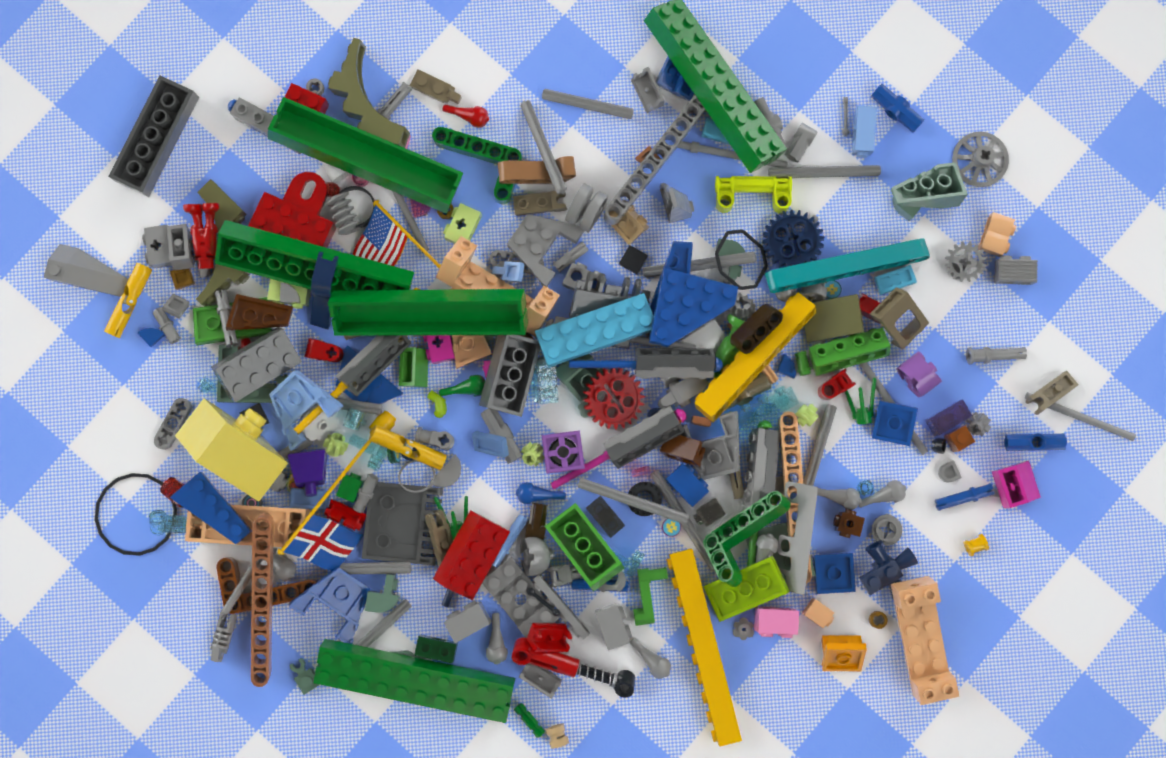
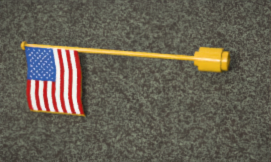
[352,200,441,268]

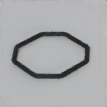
[715,229,768,290]

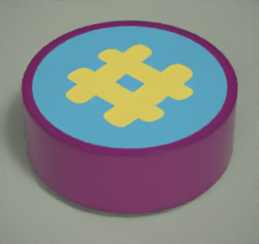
[662,518,681,537]

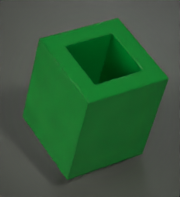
[336,472,365,503]

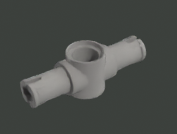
[754,97,788,149]

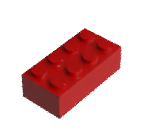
[433,510,510,601]

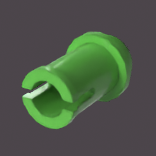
[794,351,812,376]

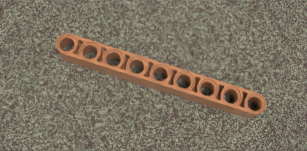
[251,513,274,687]

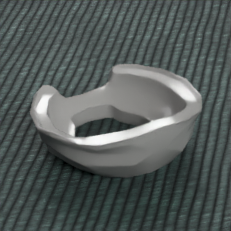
[598,571,626,593]

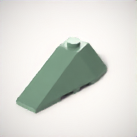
[891,162,968,209]

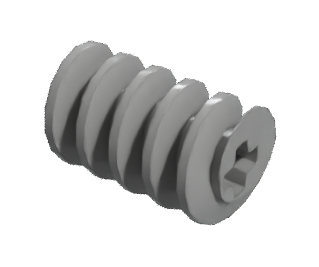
[327,192,361,235]

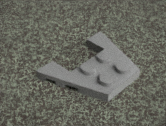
[507,214,585,287]
[680,411,740,480]

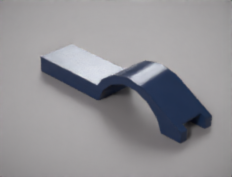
[310,251,339,329]

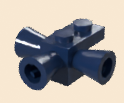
[859,540,918,600]

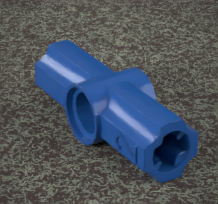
[870,83,925,133]
[1004,433,1067,451]

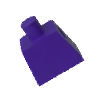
[288,449,327,497]

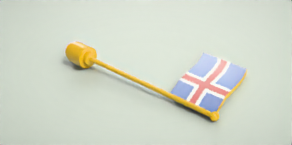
[277,410,396,571]

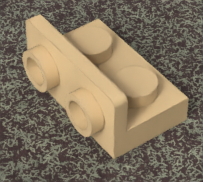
[608,200,650,245]

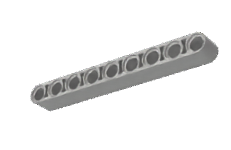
[604,95,706,225]

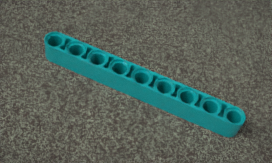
[765,238,930,293]

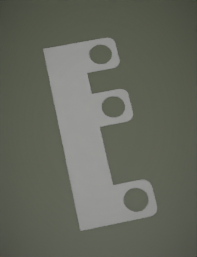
[777,481,818,596]

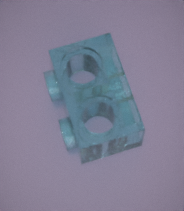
[532,363,559,404]

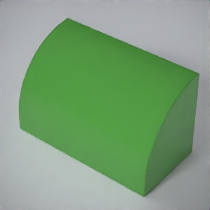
[399,347,428,388]

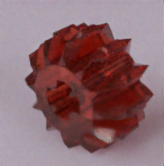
[160,477,185,508]

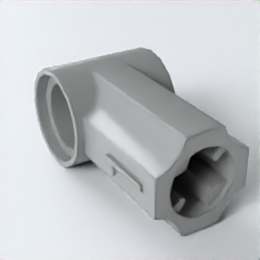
[784,122,818,163]

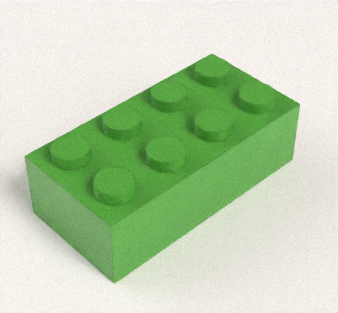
[544,503,624,592]

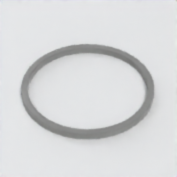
[398,460,435,493]

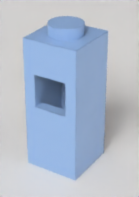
[852,105,877,158]

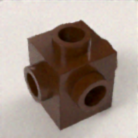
[833,509,865,538]

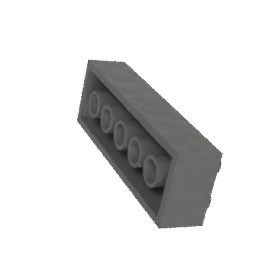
[108,75,200,197]

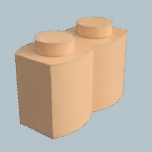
[978,212,1016,257]

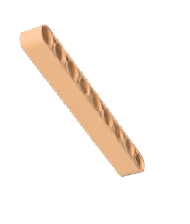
[778,411,812,584]

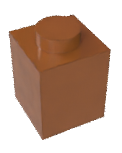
[944,425,975,452]

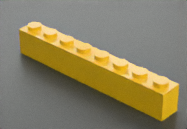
[694,292,816,423]

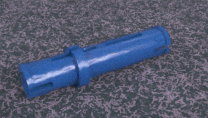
[934,483,995,511]

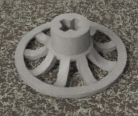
[952,131,1009,187]

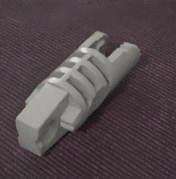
[210,612,238,662]

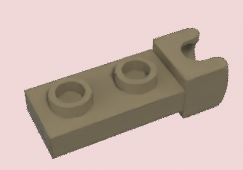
[513,190,567,216]
[1025,370,1079,415]

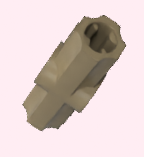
[725,373,771,411]

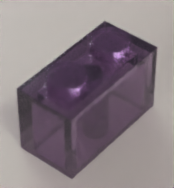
[925,399,973,436]

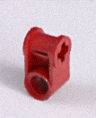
[304,338,344,363]
[818,368,856,400]

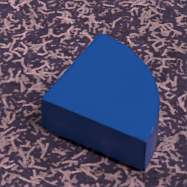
[138,328,165,347]
[776,354,796,379]

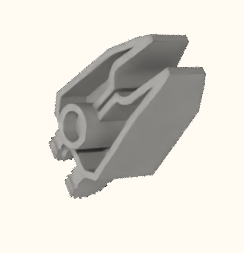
[657,378,709,409]

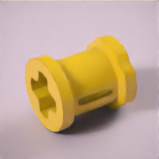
[963,534,989,557]

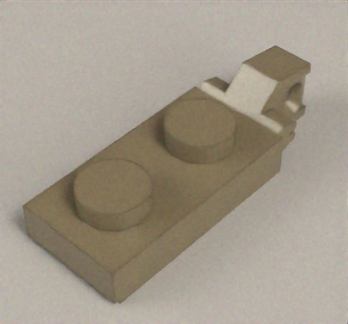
[409,69,462,105]

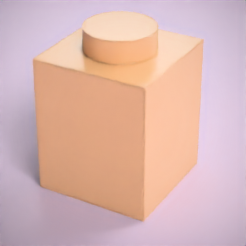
[801,598,835,629]

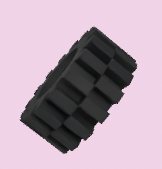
[628,482,662,516]

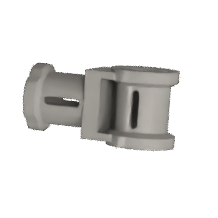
[415,427,455,450]
[547,564,583,588]

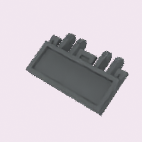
[569,271,651,318]

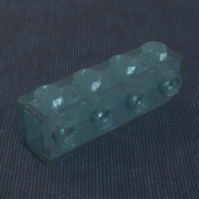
[719,386,800,432]

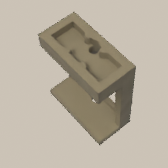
[870,287,929,350]

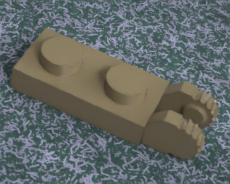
[425,509,453,566]

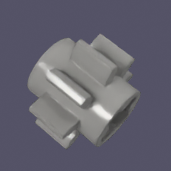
[966,412,991,437]

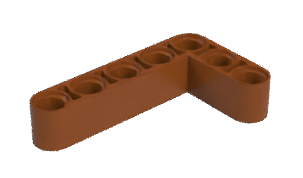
[216,557,318,614]

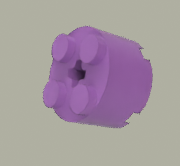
[896,351,942,397]

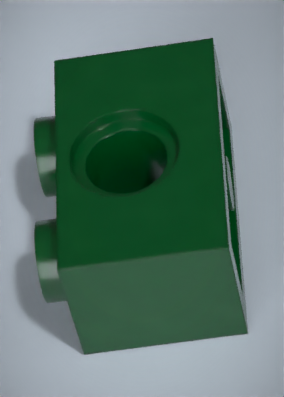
[414,634,459,664]

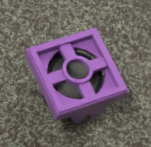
[541,430,585,474]

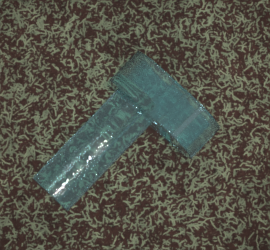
[348,434,389,471]
[612,550,646,578]

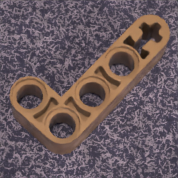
[497,156,576,184]

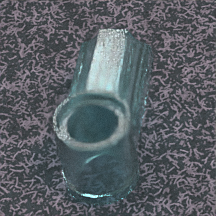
[342,407,367,432]
[149,510,187,536]

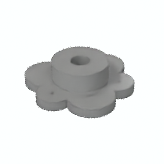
[733,617,754,640]

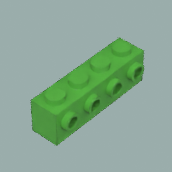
[809,327,891,376]

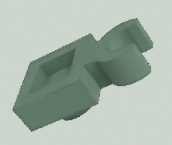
[289,657,319,695]

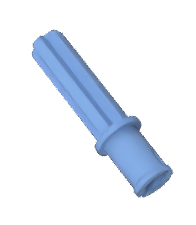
[492,515,528,568]

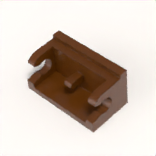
[660,435,705,467]

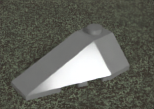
[43,244,128,297]

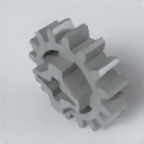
[945,241,987,282]

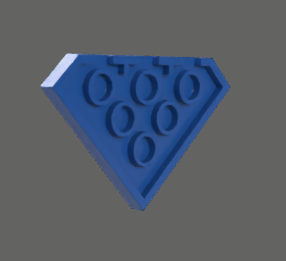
[649,268,738,347]

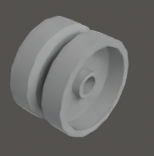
[565,183,608,233]

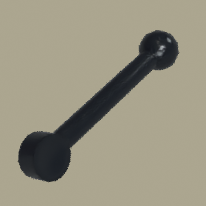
[527,588,560,616]

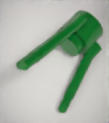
[845,377,876,425]
[434,496,468,540]

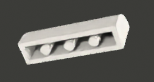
[660,319,726,388]

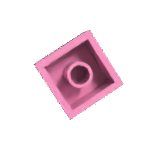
[754,606,799,638]

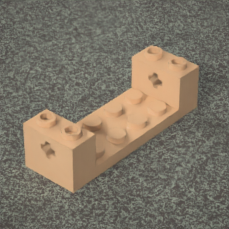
[436,236,560,337]
[185,504,312,547]
[891,576,960,705]

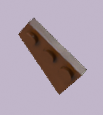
[226,294,293,331]

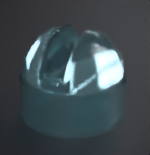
[197,376,215,393]
[856,480,874,496]

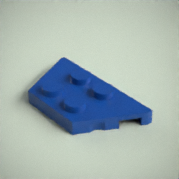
[335,345,404,404]

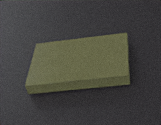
[804,294,864,343]

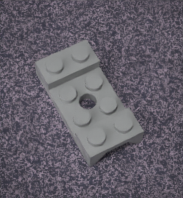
[482,556,560,638]

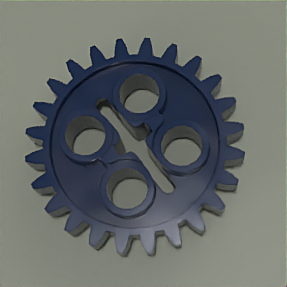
[762,209,825,268]

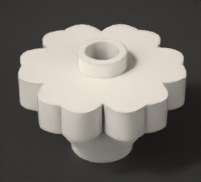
[302,404,339,441]

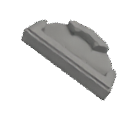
[429,454,462,488]

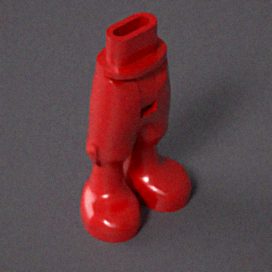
[183,203,219,269]

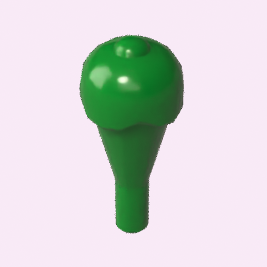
[439,375,485,397]

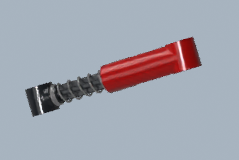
[511,637,636,698]

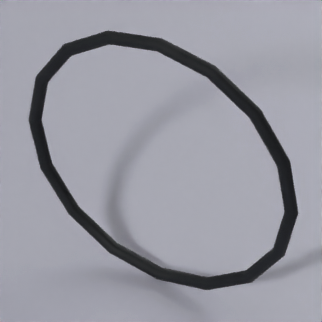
[94,473,177,556]

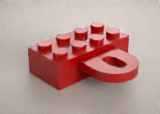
[248,172,337,248]

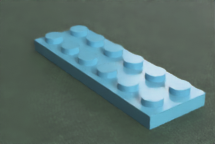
[535,293,654,368]

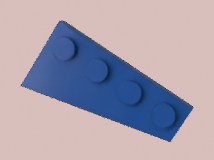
[650,241,693,316]
[170,471,252,544]

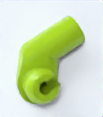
[427,390,447,418]

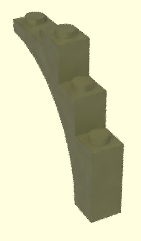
[328,37,410,148]
[196,179,251,306]

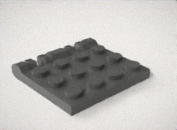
[361,482,443,565]

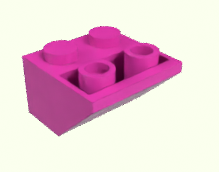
[991,460,1041,508]

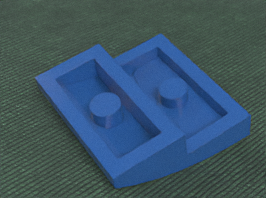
[656,56,694,101]

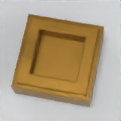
[170,269,195,290]

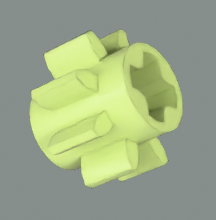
[795,404,819,427]
[323,433,349,457]
[521,442,544,467]

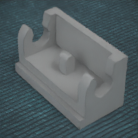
[631,66,665,113]
[519,664,562,699]

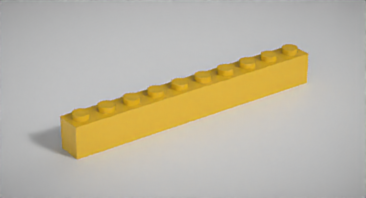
[666,548,742,747]

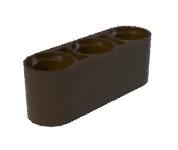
[730,304,783,354]

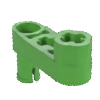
[633,567,668,626]

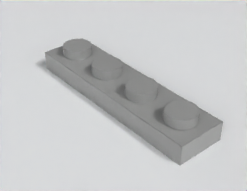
[533,574,590,640]

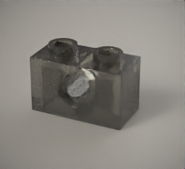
[586,495,626,538]
[692,498,726,527]

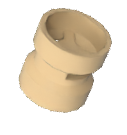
[545,723,570,749]

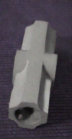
[480,408,523,464]

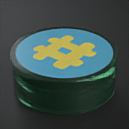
[825,280,842,299]
[387,448,400,464]

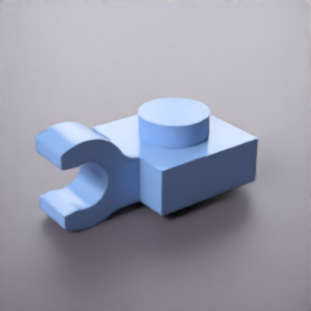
[491,261,525,283]

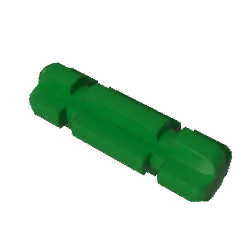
[514,703,545,738]

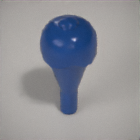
[516,482,566,504]

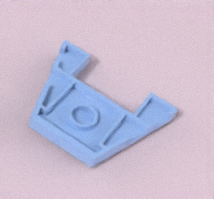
[269,370,343,451]

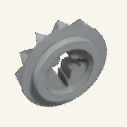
[728,292,756,318]
[871,515,902,546]

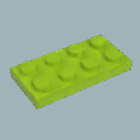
[703,556,790,622]

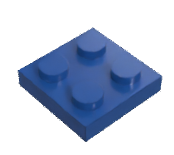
[872,400,918,446]
[813,553,856,594]

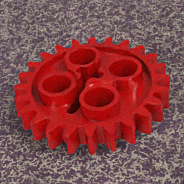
[583,368,645,430]

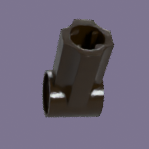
[525,503,548,540]

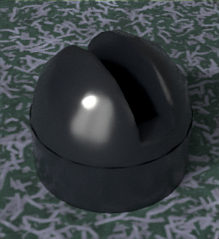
[931,438,946,454]

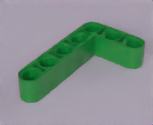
[432,127,522,205]
[703,491,791,587]

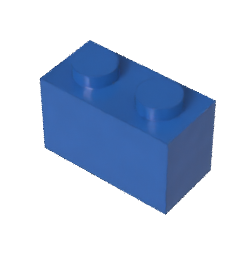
[665,463,709,507]

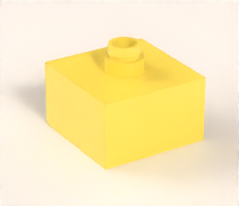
[175,398,288,502]

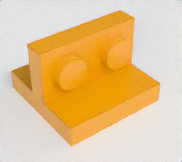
[821,635,867,672]

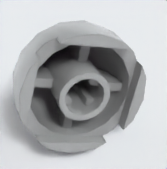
[520,537,553,576]

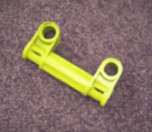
[715,176,792,214]

